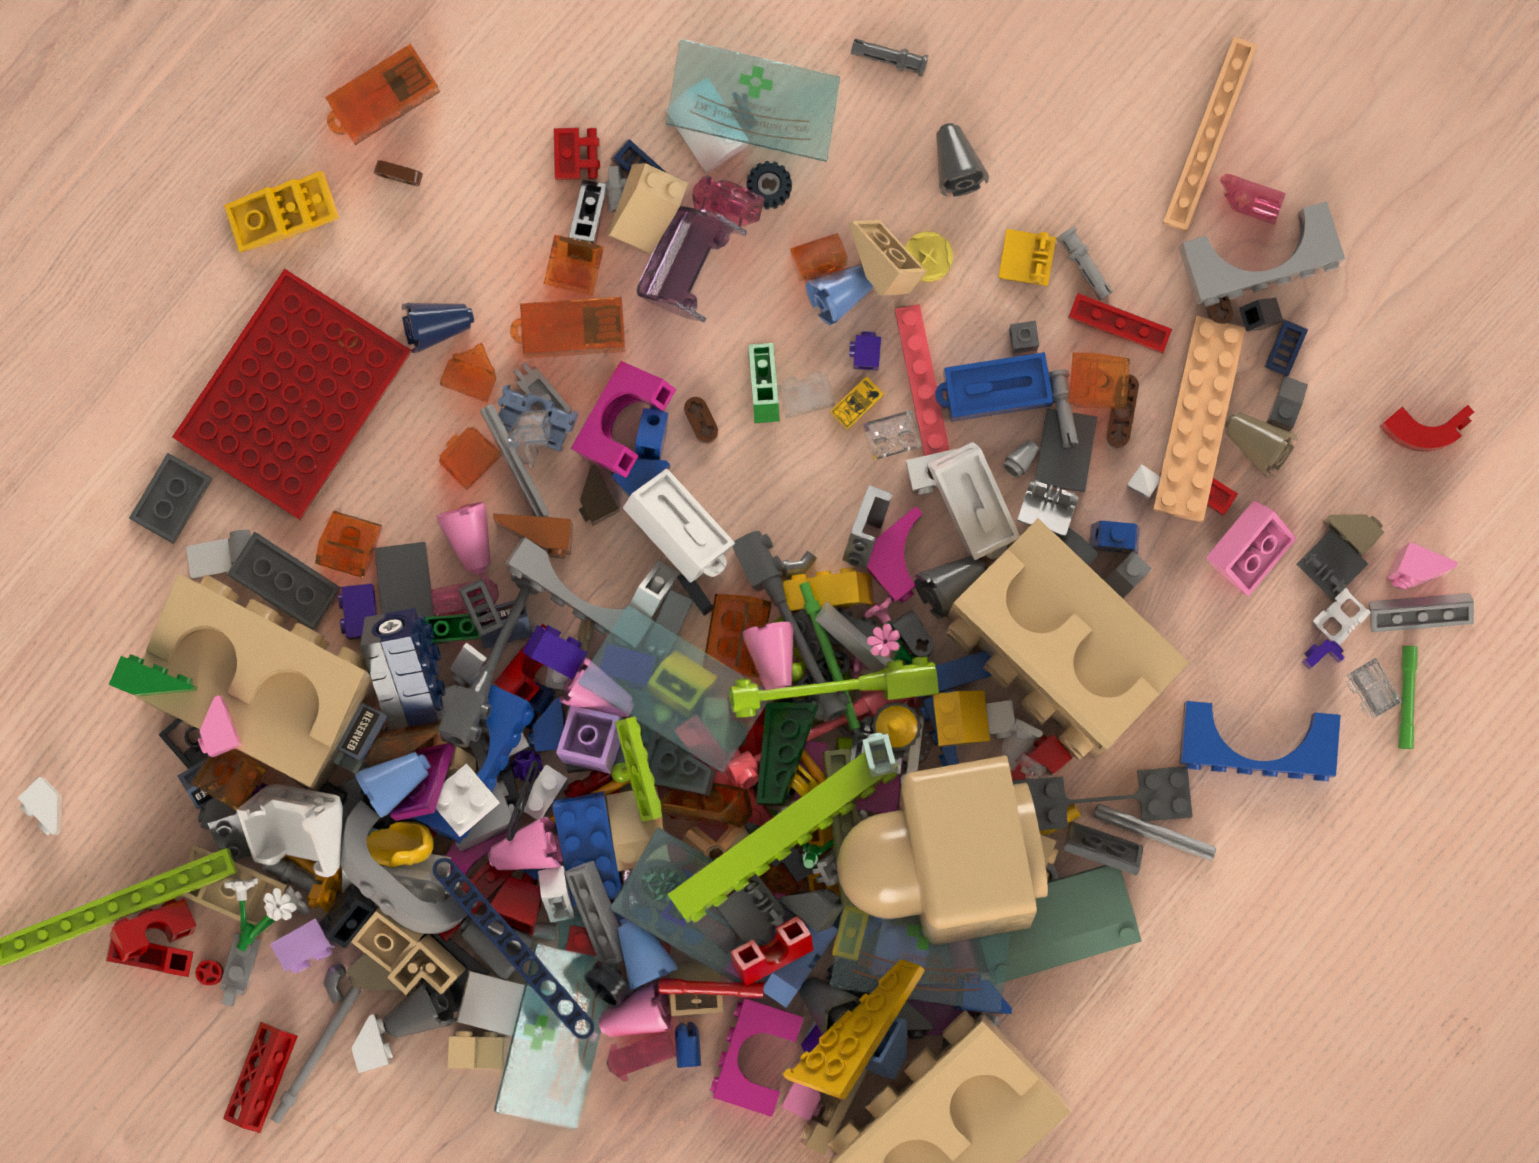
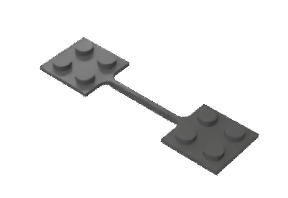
[1012,766,1193,830]

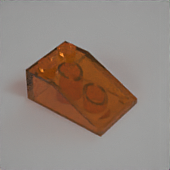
[363,719,442,767]

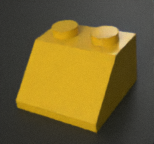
[933,690,990,747]

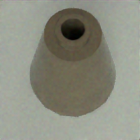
[1225,413,1298,478]

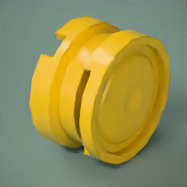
[791,764,819,797]

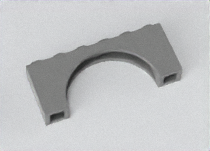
[1179,201,1345,306]
[407,684,518,852]

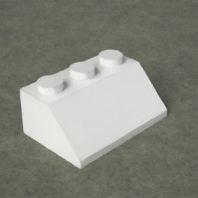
[665,78,748,173]

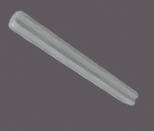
[480,404,549,517]
[1094,804,1216,860]

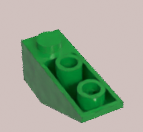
[425,613,481,645]
[109,654,198,697]

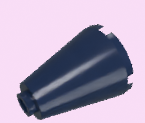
[402,303,474,353]

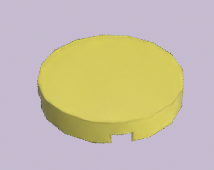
[905,231,953,282]

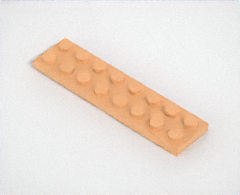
[1153,316,1245,523]

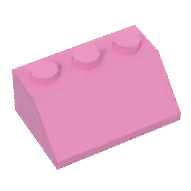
[1206,500,1297,596]
[1386,542,1458,590]

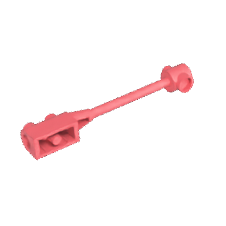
[724,690,919,789]

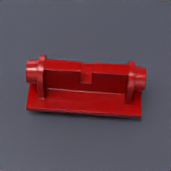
[564,770,614,798]

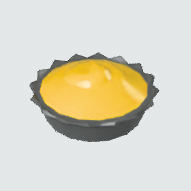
[871,701,922,752]

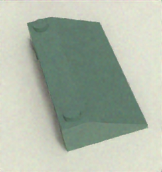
[978,865,1142,985]

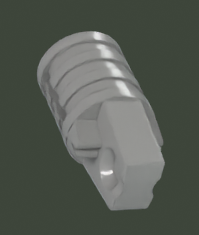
[605,166,627,213]

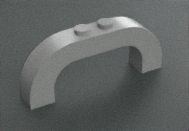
[340,800,478,934]

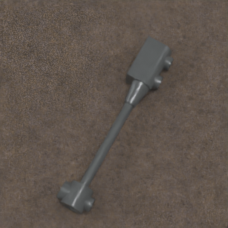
[733,531,850,722]
[438,575,539,747]

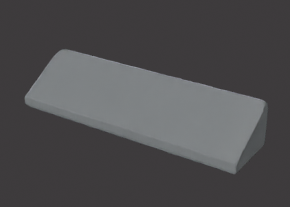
[1369,593,1474,632]
[815,602,893,672]
[564,861,624,965]

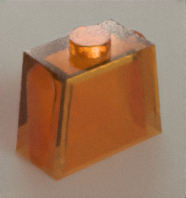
[439,427,502,491]

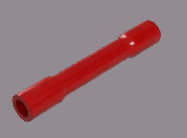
[659,978,764,998]

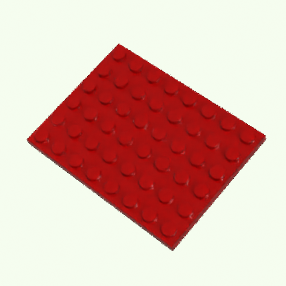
[172,268,412,520]

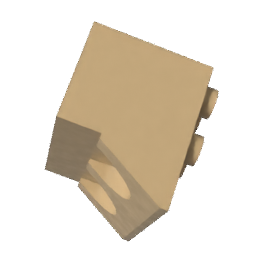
[946,518,1190,760]
[135,574,376,791]
[827,1010,1071,1163]

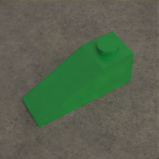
[748,343,780,423]

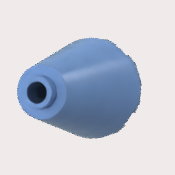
[805,264,873,325]
[355,752,431,818]
[617,915,678,990]

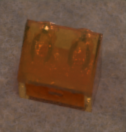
[790,233,848,283]

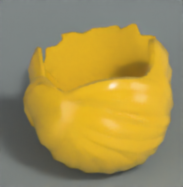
[366,822,434,867]

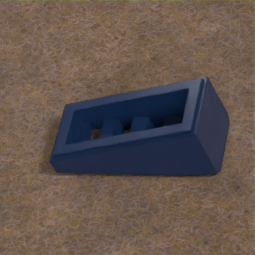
[610,139,667,175]
[1264,319,1308,376]

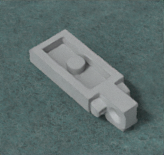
[220,933,261,1006]

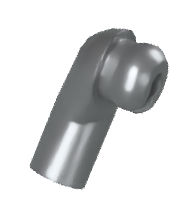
[780,551,817,577]
[323,964,346,1004]

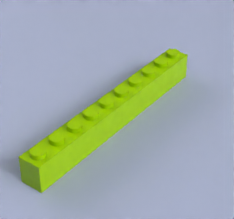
[667,749,899,923]

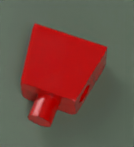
[490,872,542,935]

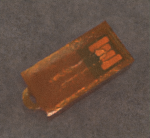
[325,43,440,145]
[510,297,626,359]

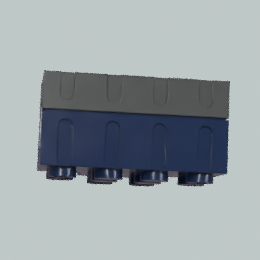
[360,608,446,730]

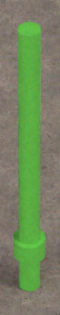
[799,582,860,731]

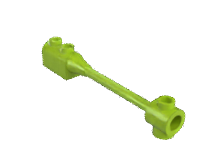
[729,657,939,717]

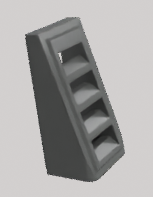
[458,578,503,637]

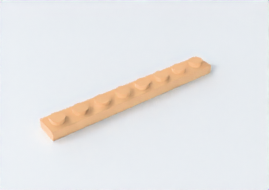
[1162,36,1257,232]

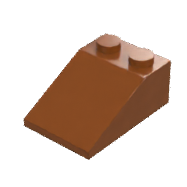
[493,513,573,559]

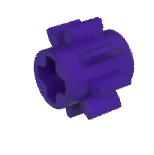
[511,750,543,782]

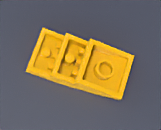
[224,171,339,253]

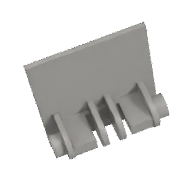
[1017,480,1079,537]

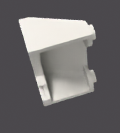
[236,784,343,877]

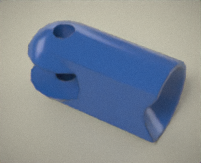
[675,1021,701,1068]

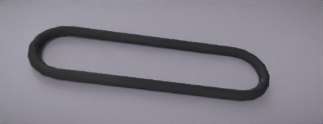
[506,760,538,841]

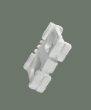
[1312,588,1371,645]

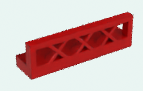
[223,1022,298,1133]

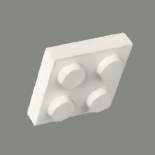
[436,763,500,837]

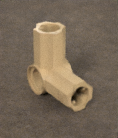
[682,822,750,865]

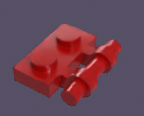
[554,128,600,180]

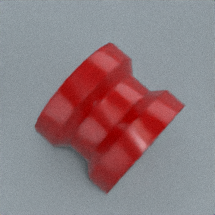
[195,960,224,986]

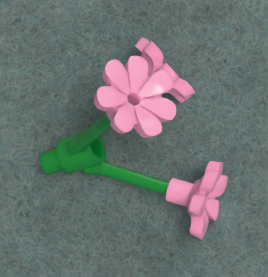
[849,596,915,679]

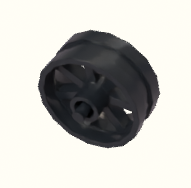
[584,961,632,1008]

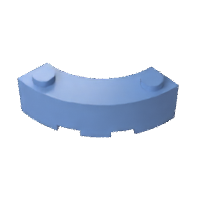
[762,913,842,1008]

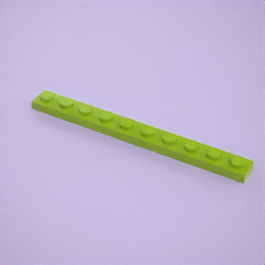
[0,848,237,966]

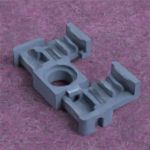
[498,385,579,451]

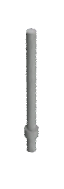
[271,985,361,1124]

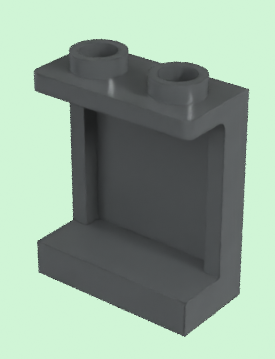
[842,485,893,568]

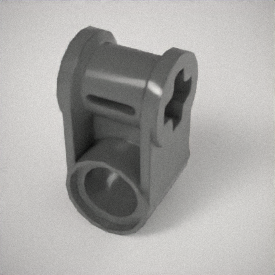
[891,609,934,658]

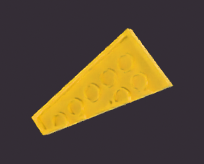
[783,959,925,1100]

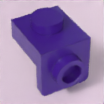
[1302,639,1345,669]

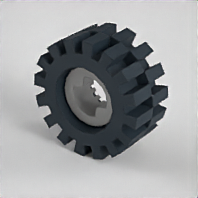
[746,161,792,210]

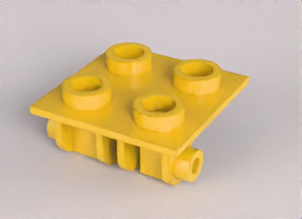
[998,229,1056,287]

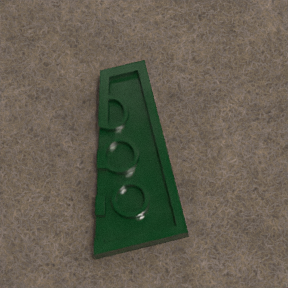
[756,702,818,806]

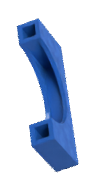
[407,677,534,844]
[1179,701,1341,782]

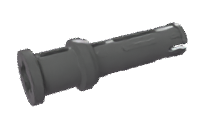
[851,38,929,77]

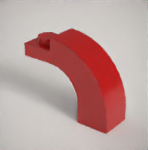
[1380,405,1474,452]
[106,937,194,977]

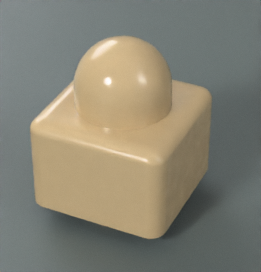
[837,755,1048,945]

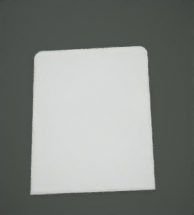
[186,538,232,578]

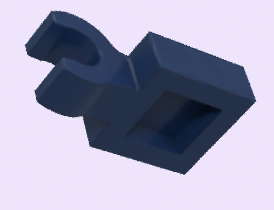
[525,681,556,729]

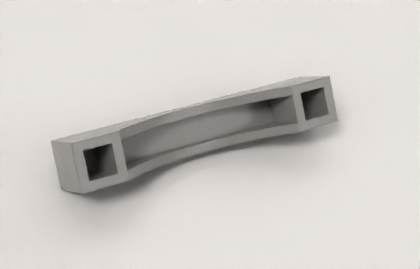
[504,537,652,649]

